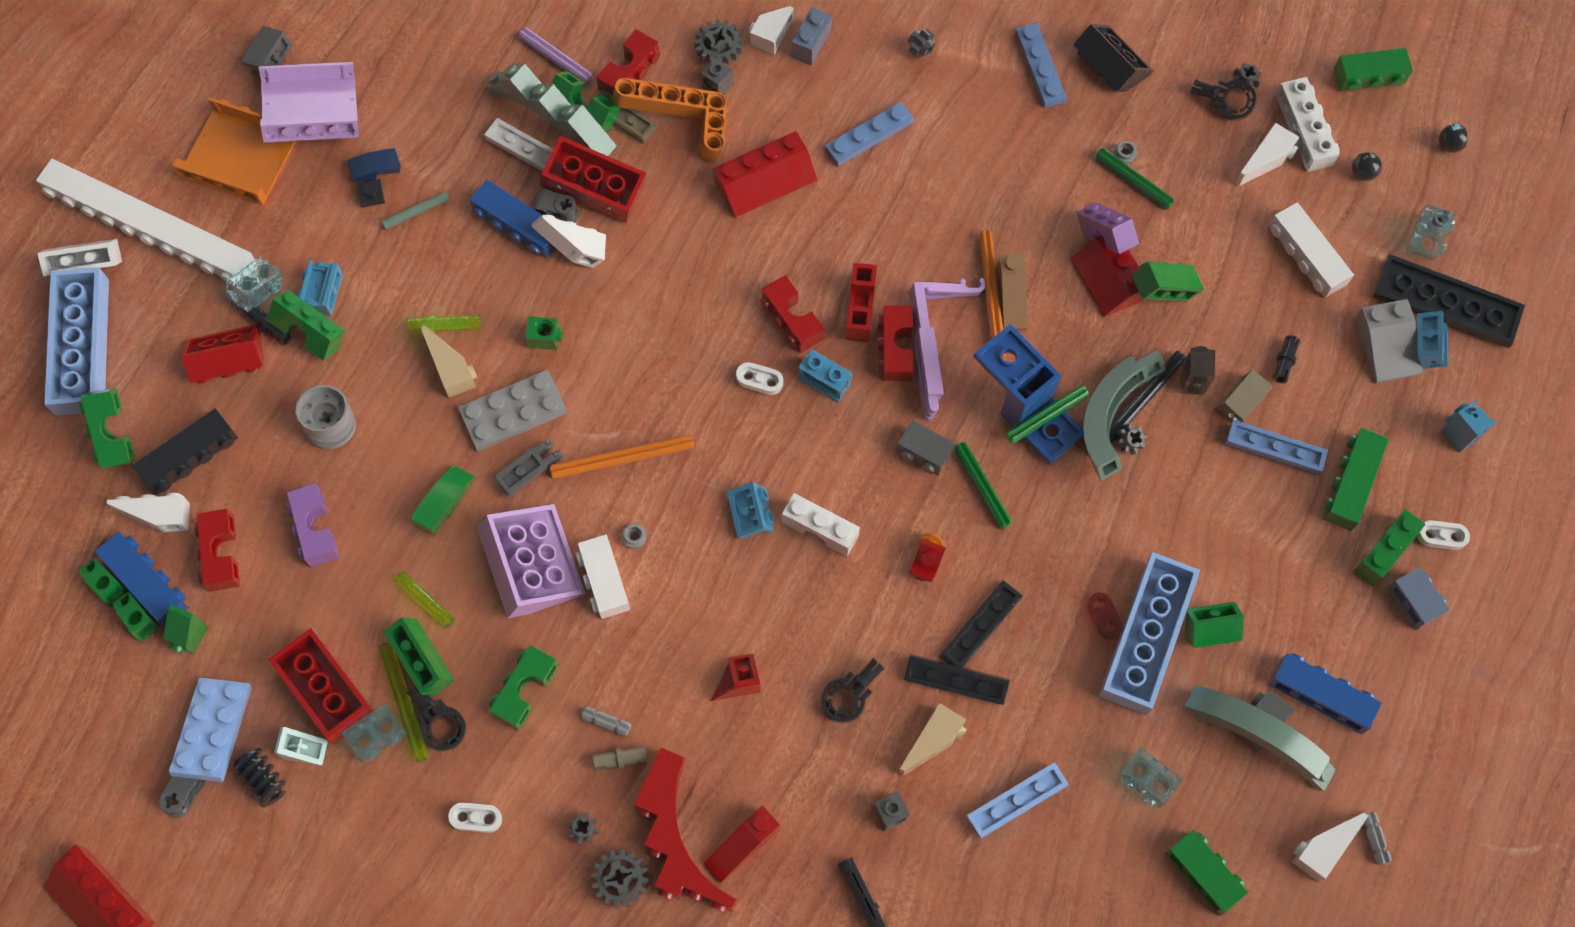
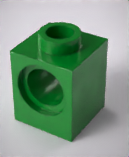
[525,316,563,350]

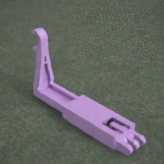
[909,278,985,421]

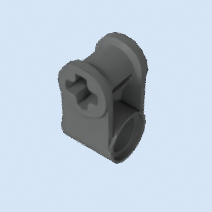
[532,189,579,223]
[159,776,205,818]

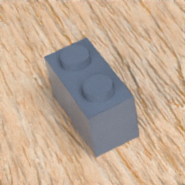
[792,7,832,65]
[1388,567,1450,630]

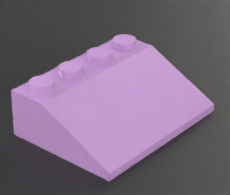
[477,504,585,618]

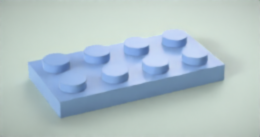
[169,678,252,782]

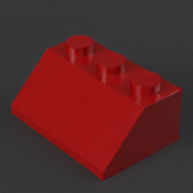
[1071,236,1143,317]
[181,324,264,383]

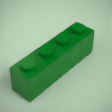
[1323,427,1389,531]

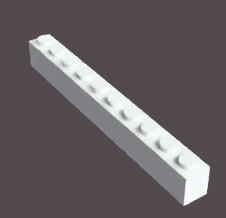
[36,159,257,286]

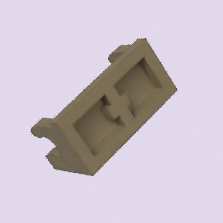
[1215,369,1273,422]

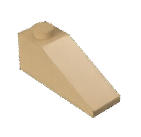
[420,326,477,398]
[898,703,967,776]

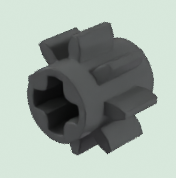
[908,29,936,57]
[1233,63,1261,93]
[1115,424,1147,455]
[567,812,600,846]

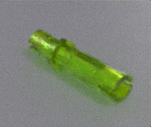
[407,314,482,333]

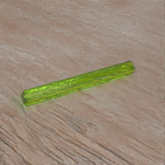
[379,642,429,763]

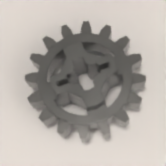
[694,19,743,65]
[591,849,649,909]

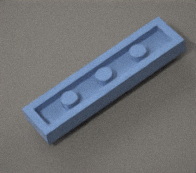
[1015,23,1067,108]
[825,102,914,167]
[1225,419,1328,475]

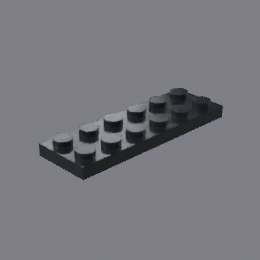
[1372,254,1525,348]

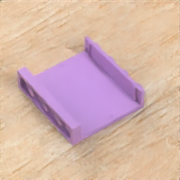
[259,62,359,143]

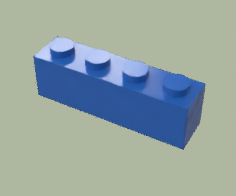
[469,179,555,259]
[95,532,189,628]
[1268,653,1382,734]

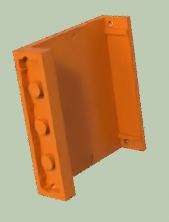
[172,97,296,205]

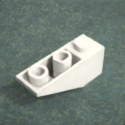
[532,215,606,268]
[107,493,190,533]

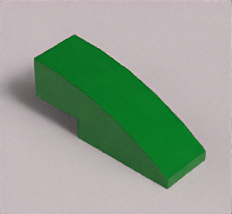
[410,465,475,536]

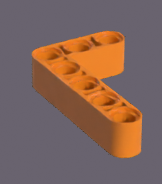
[612,78,727,162]

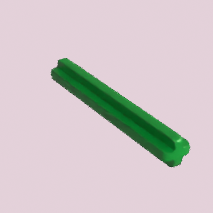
[1095,148,1175,209]
[1005,385,1089,444]
[955,442,1012,529]

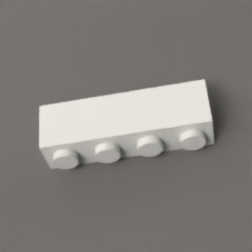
[1269,202,1354,298]

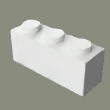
[37,239,122,277]
[576,534,630,619]

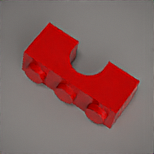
[596,29,660,95]
[845,263,877,342]
[760,275,825,353]
[878,305,914,381]
[194,509,240,592]

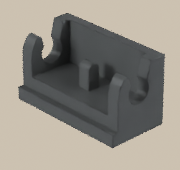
[241,26,293,78]

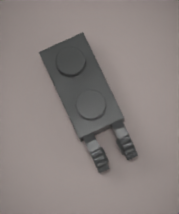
[494,439,563,498]

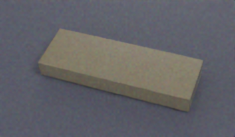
[596,89,658,144]

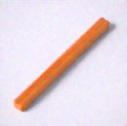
[979,230,1006,360]
[550,435,694,479]

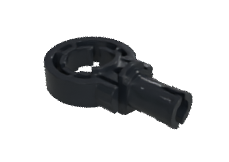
[1191,79,1257,120]
[821,658,884,723]
[406,685,466,752]

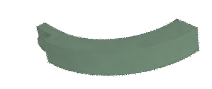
[1083,350,1166,481]
[1184,685,1336,791]

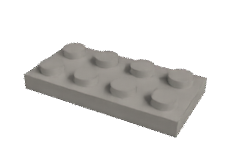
[458,369,568,452]

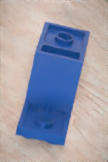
[973,324,1084,465]

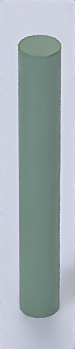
[382,192,449,229]

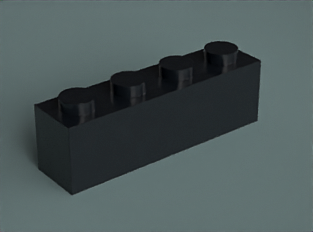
[132,408,238,496]

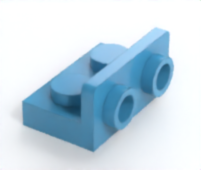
[727,482,774,539]

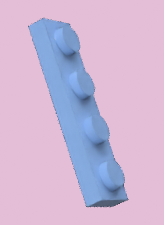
[966,762,1069,839]

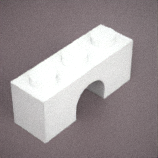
[782,493,860,557]

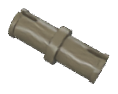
[593,746,647,771]

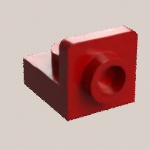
[909,538,946,582]

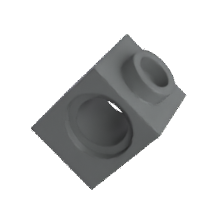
[701,57,733,95]
[873,791,910,831]

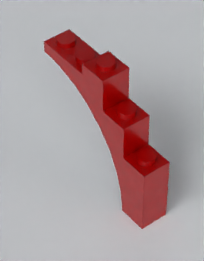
[634,747,737,913]

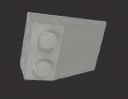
[1353,299,1423,384]

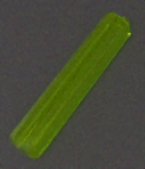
[395,571,455,628]

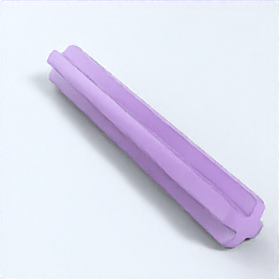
[519,27,593,85]

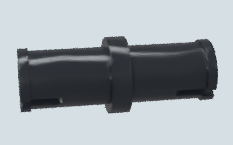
[1272,335,1300,383]

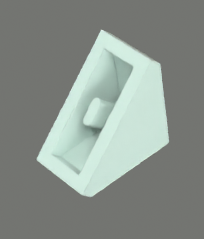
[274,727,328,766]

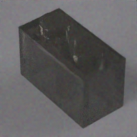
[1180,346,1216,395]

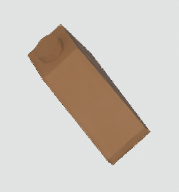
[997,253,1027,330]

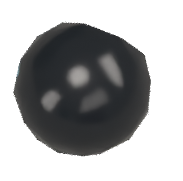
[1439,124,1467,153]
[1352,152,1382,181]

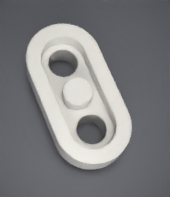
[736,362,783,395]
[1417,520,1470,550]
[448,803,502,833]

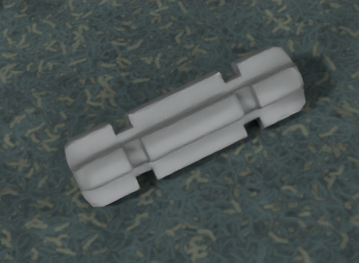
[581,706,631,737]
[1363,812,1392,865]

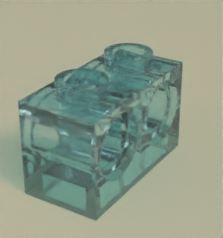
[1405,204,1456,260]
[226,257,282,312]
[341,703,407,763]
[1118,747,1183,808]

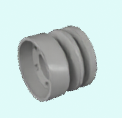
[295,385,356,449]

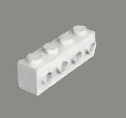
[1275,77,1340,172]

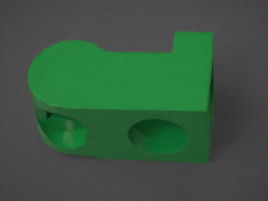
[78,558,128,607]
[112,591,160,642]

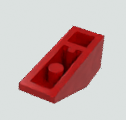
[704,805,780,883]

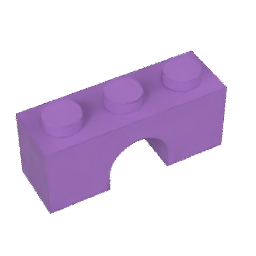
[1076,202,1139,254]
[285,483,340,567]

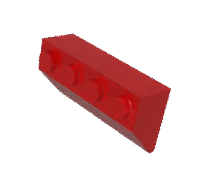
[714,131,817,218]
[43,844,155,927]

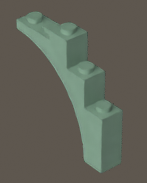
[485,63,617,156]

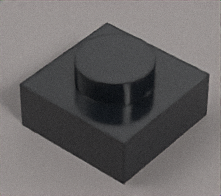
[357,179,385,208]

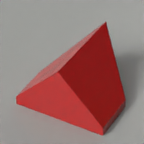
[710,654,760,702]

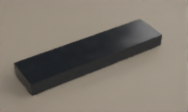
[940,580,1023,667]
[904,654,1010,705]

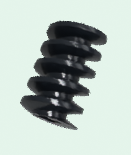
[233,748,286,808]

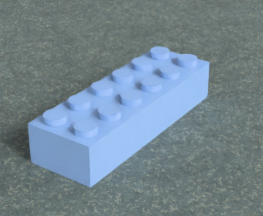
[45,268,109,416]
[1098,552,1200,715]

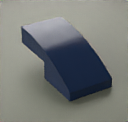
[347,148,401,182]

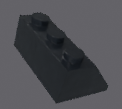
[1073,24,1153,92]

